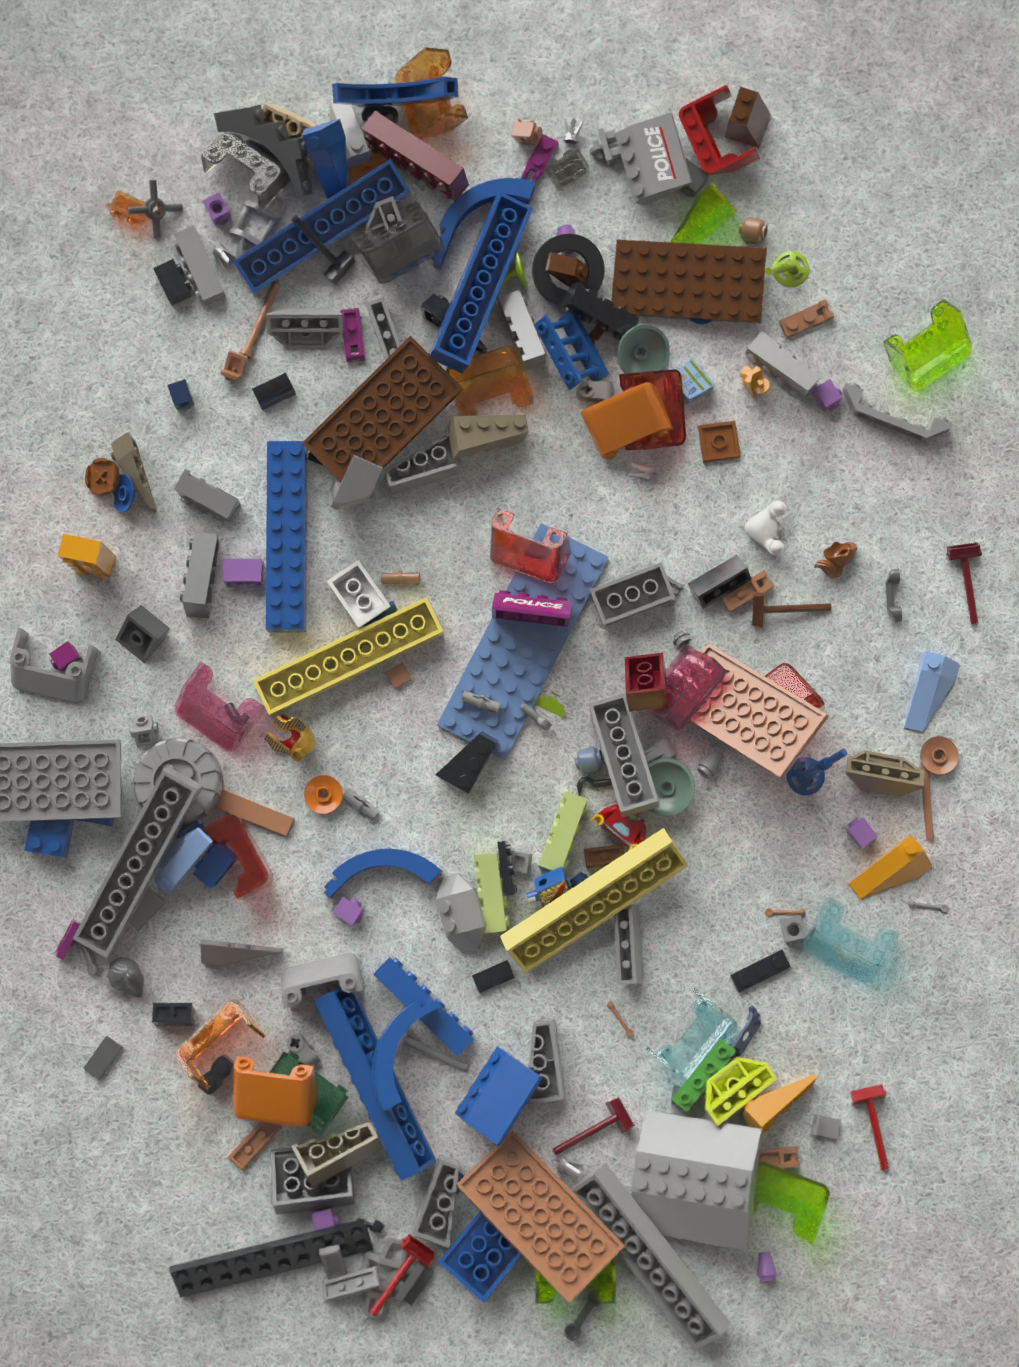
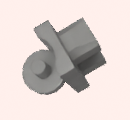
[590,128,622,166]

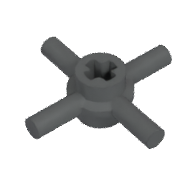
[127,180,183,238]

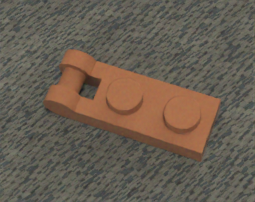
[779,299,835,339]
[721,570,775,613]
[758,1146,800,1170]

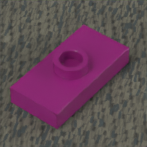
[55,919,81,959]

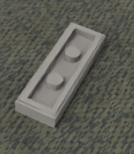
[321,1266,381,1303]

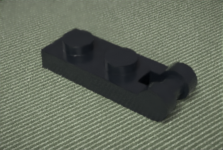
[497,841,518,895]

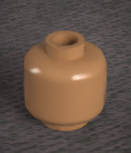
[739,217,768,244]

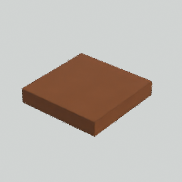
[697,421,741,463]

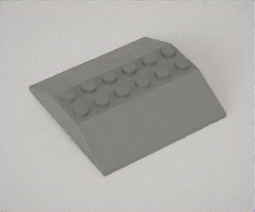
[631,1110,762,1251]

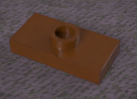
[584,844,624,868]

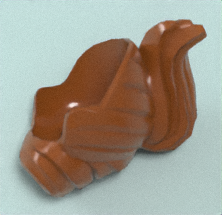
[814,542,858,579]

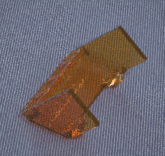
[176,999,266,1090]

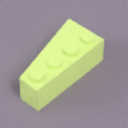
[538,791,588,871]
[473,852,510,934]

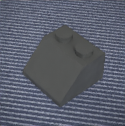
[115,605,170,663]

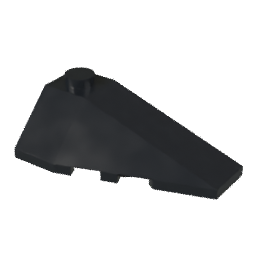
[421,293,487,356]

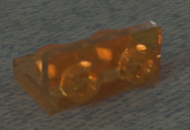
[106,190,147,226]

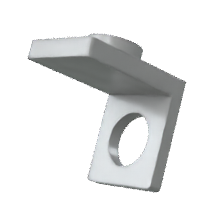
[810,1114,841,1139]

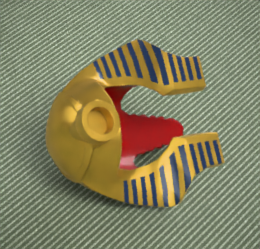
[264,714,316,761]

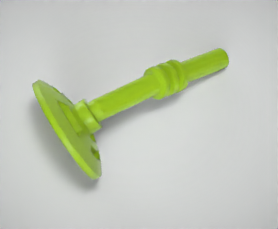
[765,251,809,287]
[495,252,528,302]

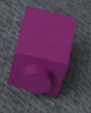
[49,641,82,672]

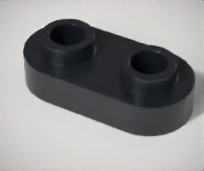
[361,106,399,124]

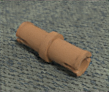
[381,571,420,586]

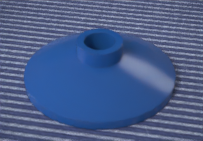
[112,474,135,512]

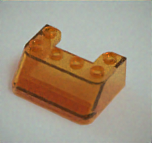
[395,47,468,140]
[446,345,534,416]

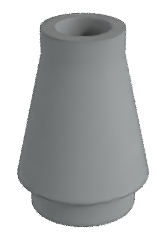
[697,750,724,779]

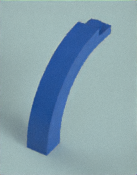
[323,849,442,898]
[371,999,441,1112]

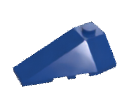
[302,119,346,199]

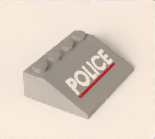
[615,113,692,206]

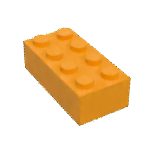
[58,533,116,579]

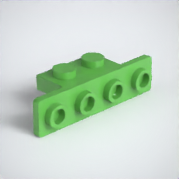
[672,1039,736,1112]

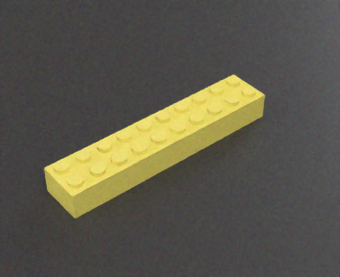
[252,597,444,717]
[500,828,689,973]

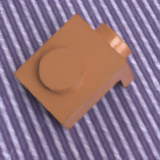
[220,350,248,382]

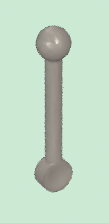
[908,900,948,912]

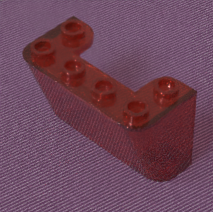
[490,508,571,583]

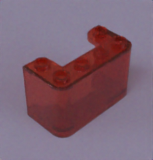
[201,814,274,900]

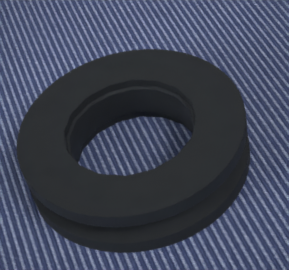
[532,234,605,306]

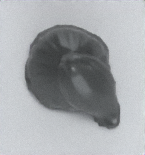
[107,957,144,998]

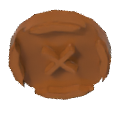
[85,458,120,496]

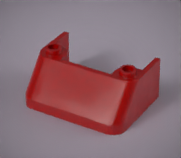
[679,84,760,175]

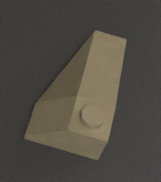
[110,432,157,512]

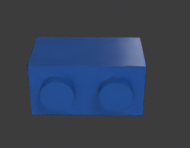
[193,842,239,889]

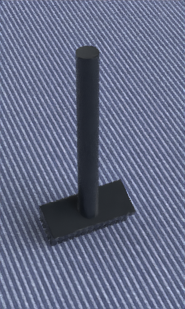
[291,215,356,284]

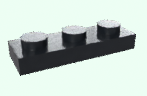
[730,949,791,993]

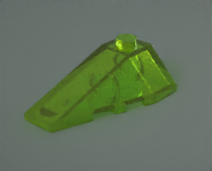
[670,182,738,244]

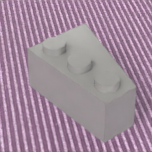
[174,469,240,522]

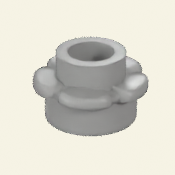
[673,631,691,648]

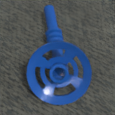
[786,749,847,795]

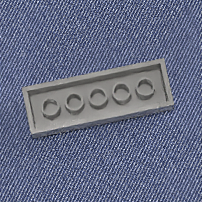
[589,693,660,817]

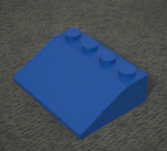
[455,1046,542,1146]
[438,1211,522,1303]

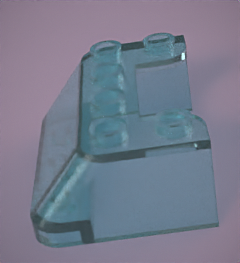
[803,897,900,983]

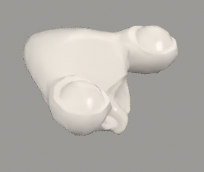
[744,500,787,556]

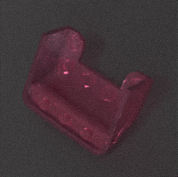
[174,661,266,752]

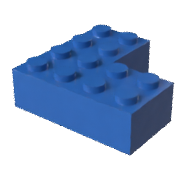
[24,818,114,858]

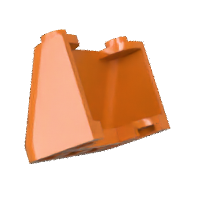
[581,382,673,460]
[233,1056,319,1127]

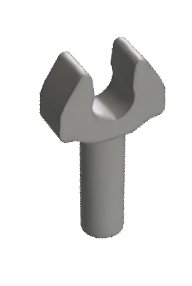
[520,702,552,731]

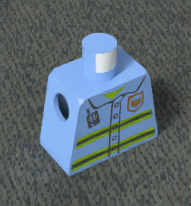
[668,358,715,404]

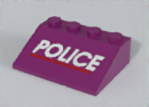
[492,590,571,627]

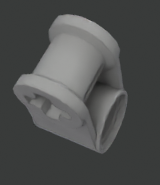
[576,381,613,403]
[286,1033,320,1066]

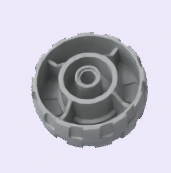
[133,738,223,826]

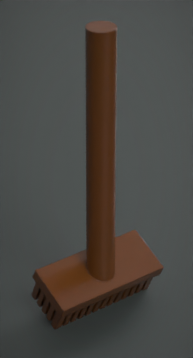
[752,592,832,628]

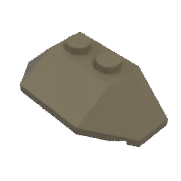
[846,750,924,797]

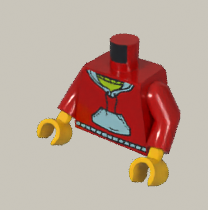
[589,804,647,852]

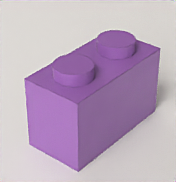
[223,559,264,588]

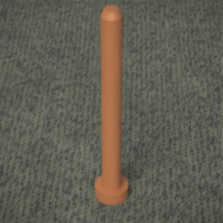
[240,281,280,359]

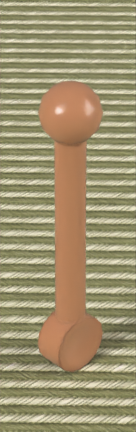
[765,908,806,916]
[607,1001,634,1037]

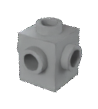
[130,715,159,747]

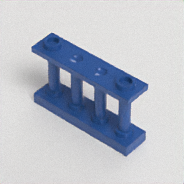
[534,312,609,390]

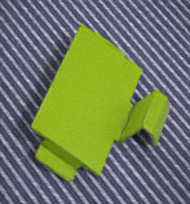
[534,692,566,718]

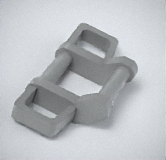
[228,191,287,258]
[360,1237,408,1321]

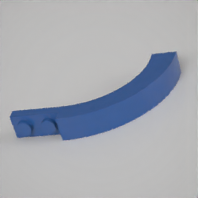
[431,178,535,269]

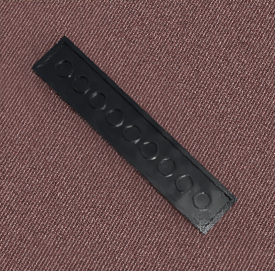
[170,1219,374,1298]

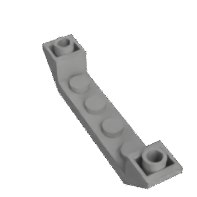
[842,382,953,442]

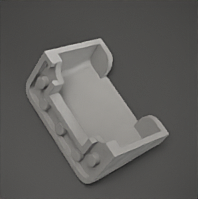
[282,953,365,1009]

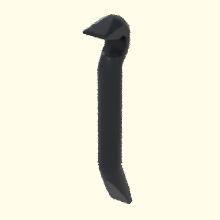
[577,776,613,796]

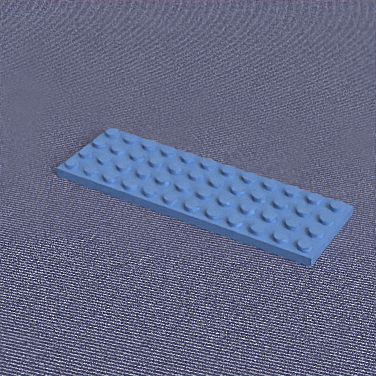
[437,523,609,760]

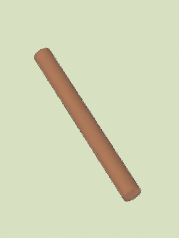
[920,762,934,839]

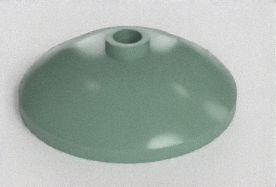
[617,324,670,382]
[648,758,695,816]

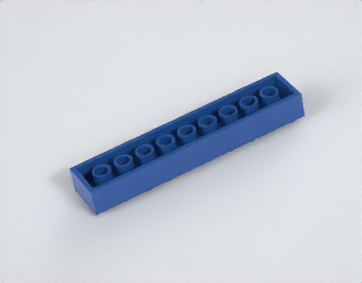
[231,159,411,294]
[428,191,533,374]
[266,441,307,633]
[314,987,437,1181]

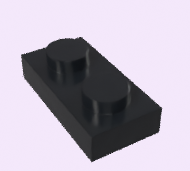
[472,960,515,994]

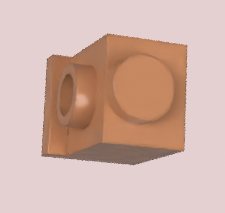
[511,118,543,145]

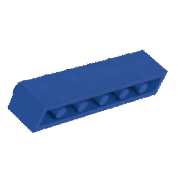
[373,957,474,1057]

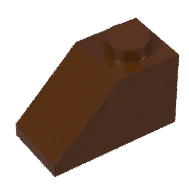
[545,253,589,287]

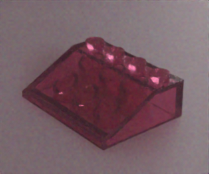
[646,646,728,732]

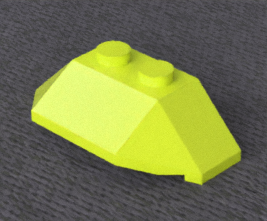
[705,1057,777,1126]

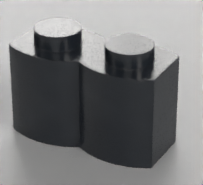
[198,1054,235,1095]

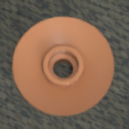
[920,736,959,775]

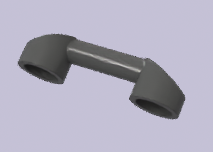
[885,569,902,622]
[564,1290,603,1340]

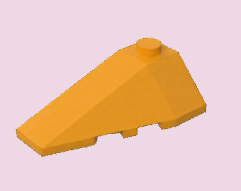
[848,835,932,899]
[743,1074,817,1135]

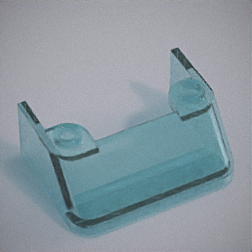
[646,988,738,1081]

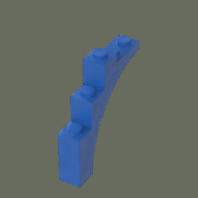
[332,76,459,108]

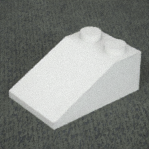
[327,560,391,628]

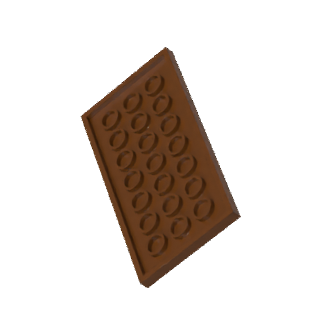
[611,239,767,324]
[302,336,464,483]

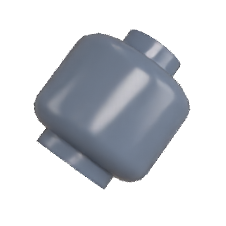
[574,746,604,774]

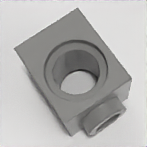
[779,915,806,945]

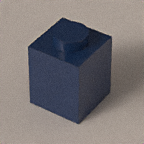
[167,379,195,411]

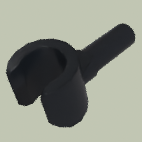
[357,1218,385,1233]

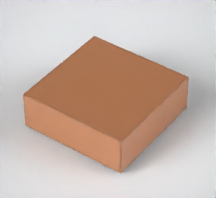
[386,662,412,689]

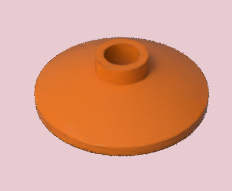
[304,775,343,814]

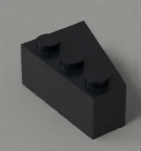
[435,731,499,794]

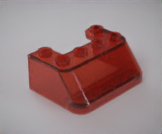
[619,369,686,451]

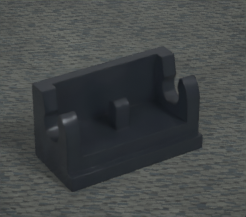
[152,1003,194,1026]

